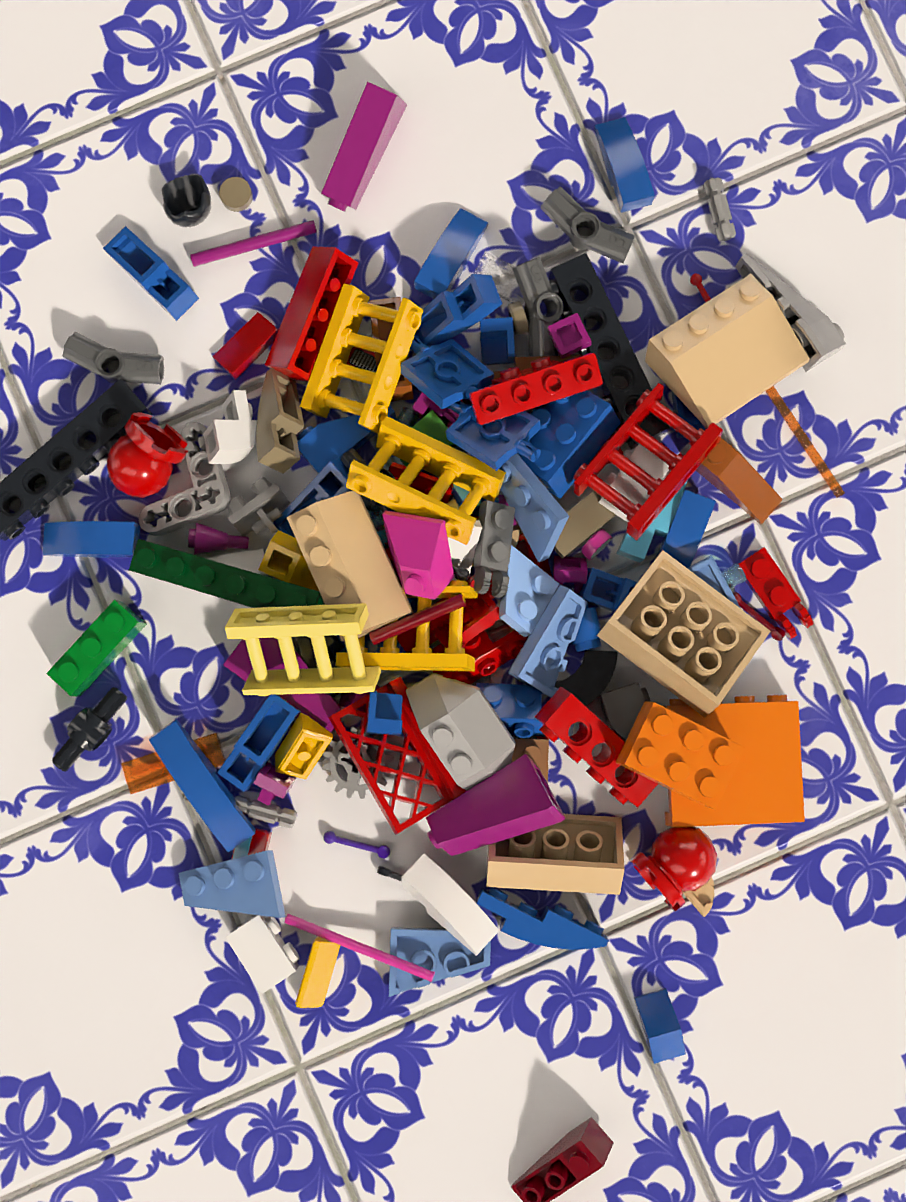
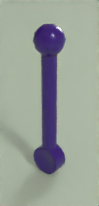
[323,831,390,859]

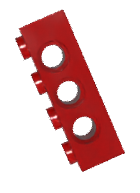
[535,687,658,808]

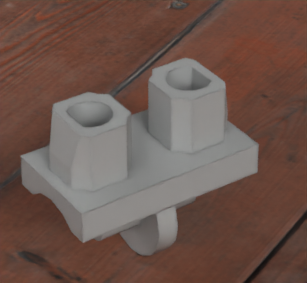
[227,477,290,536]

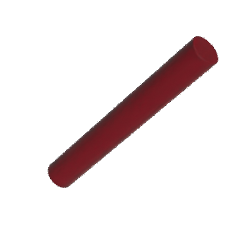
[369,593,467,645]

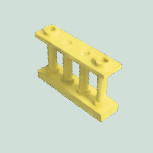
[225,603,381,696]

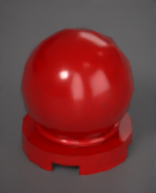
[107,412,189,498]
[630,827,717,912]

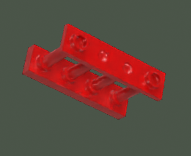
[573,383,723,541]

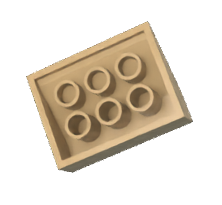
[645,274,810,429]
[597,550,771,718]

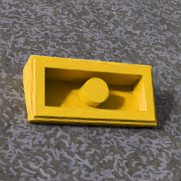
[275,713,333,779]
[295,937,340,1008]

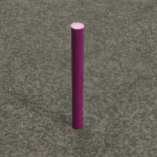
[190,220,317,267]

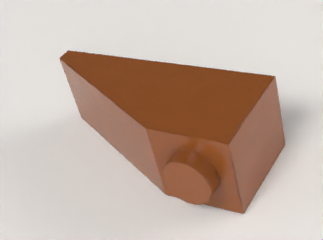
[696,438,783,524]

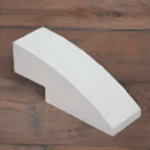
[402,853,499,956]

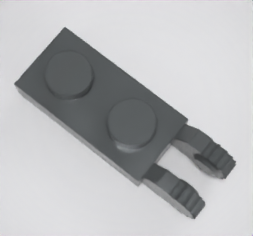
[473,500,515,598]

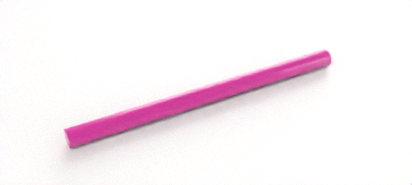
[284,914,435,982]

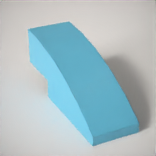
[616,480,688,563]

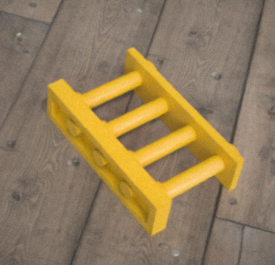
[300,284,423,434]
[346,416,506,545]
[336,580,478,671]

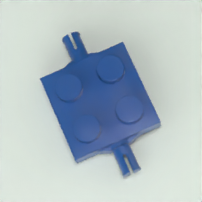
[401,336,494,409]
[446,400,541,471]

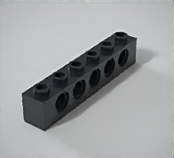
[549,253,670,450]
[0,379,152,541]

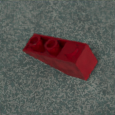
[511,1117,614,1202]

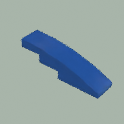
[149,719,256,852]

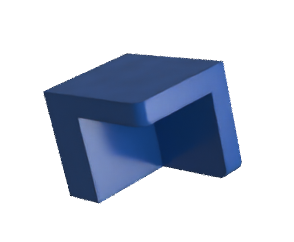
[479,317,515,365]
[366,691,403,735]

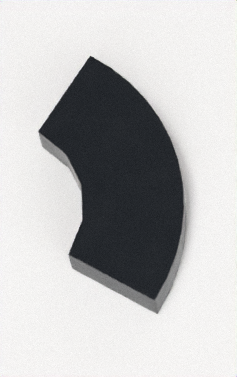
[554,650,618,706]

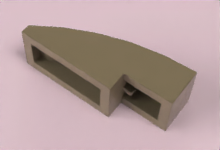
[256,368,304,474]
[554,491,616,559]

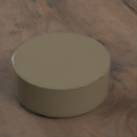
[219,177,253,212]
[507,301,529,335]

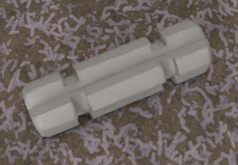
[703,178,736,241]
[235,796,297,828]

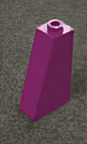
[321,81,407,212]
[223,637,342,733]
[426,754,566,856]

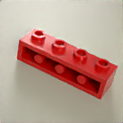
[265,246,359,382]

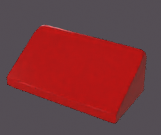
[212,312,278,380]

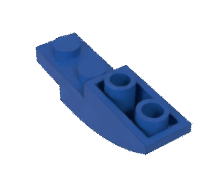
[476,887,609,950]

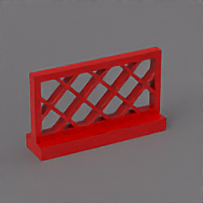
[328,677,466,835]

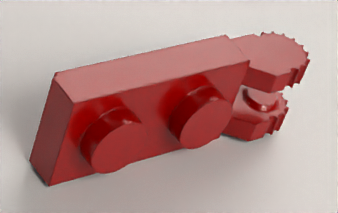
[736,547,814,639]

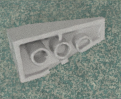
[735,253,846,372]

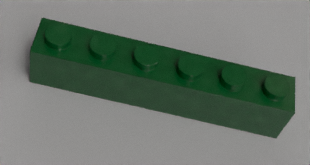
[129,539,325,608]

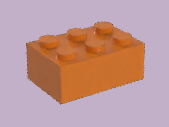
[616,702,745,810]

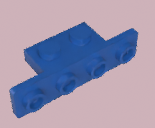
[476,682,574,740]

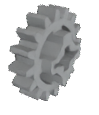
[322,727,394,799]

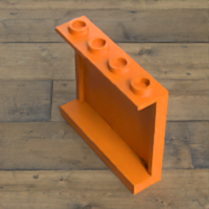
[663,695,805,827]

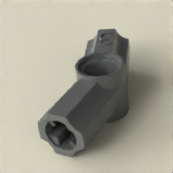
[541,187,635,263]
[512,257,563,357]
[62,332,164,385]

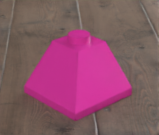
[382,510,454,600]

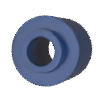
[571,602,602,652]

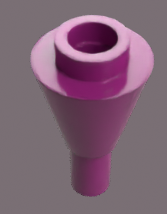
[188,522,249,555]

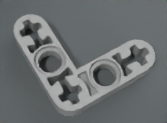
[139,422,231,536]

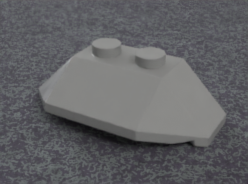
[406,673,516,791]

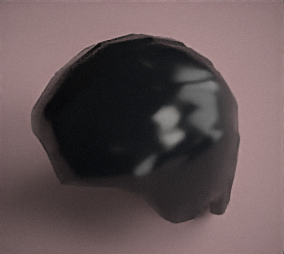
[161,173,211,227]

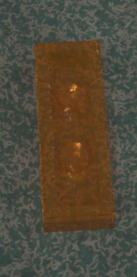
[121,733,226,795]

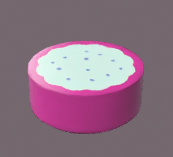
[581,529,613,561]

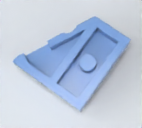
[499,545,559,637]

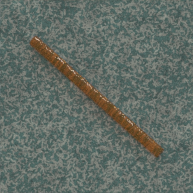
[766,386,845,498]

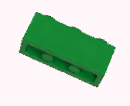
[46,599,147,696]

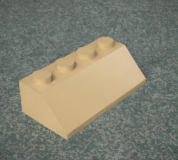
[286,491,413,641]
[486,814,624,895]

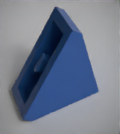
[634,988,686,1064]

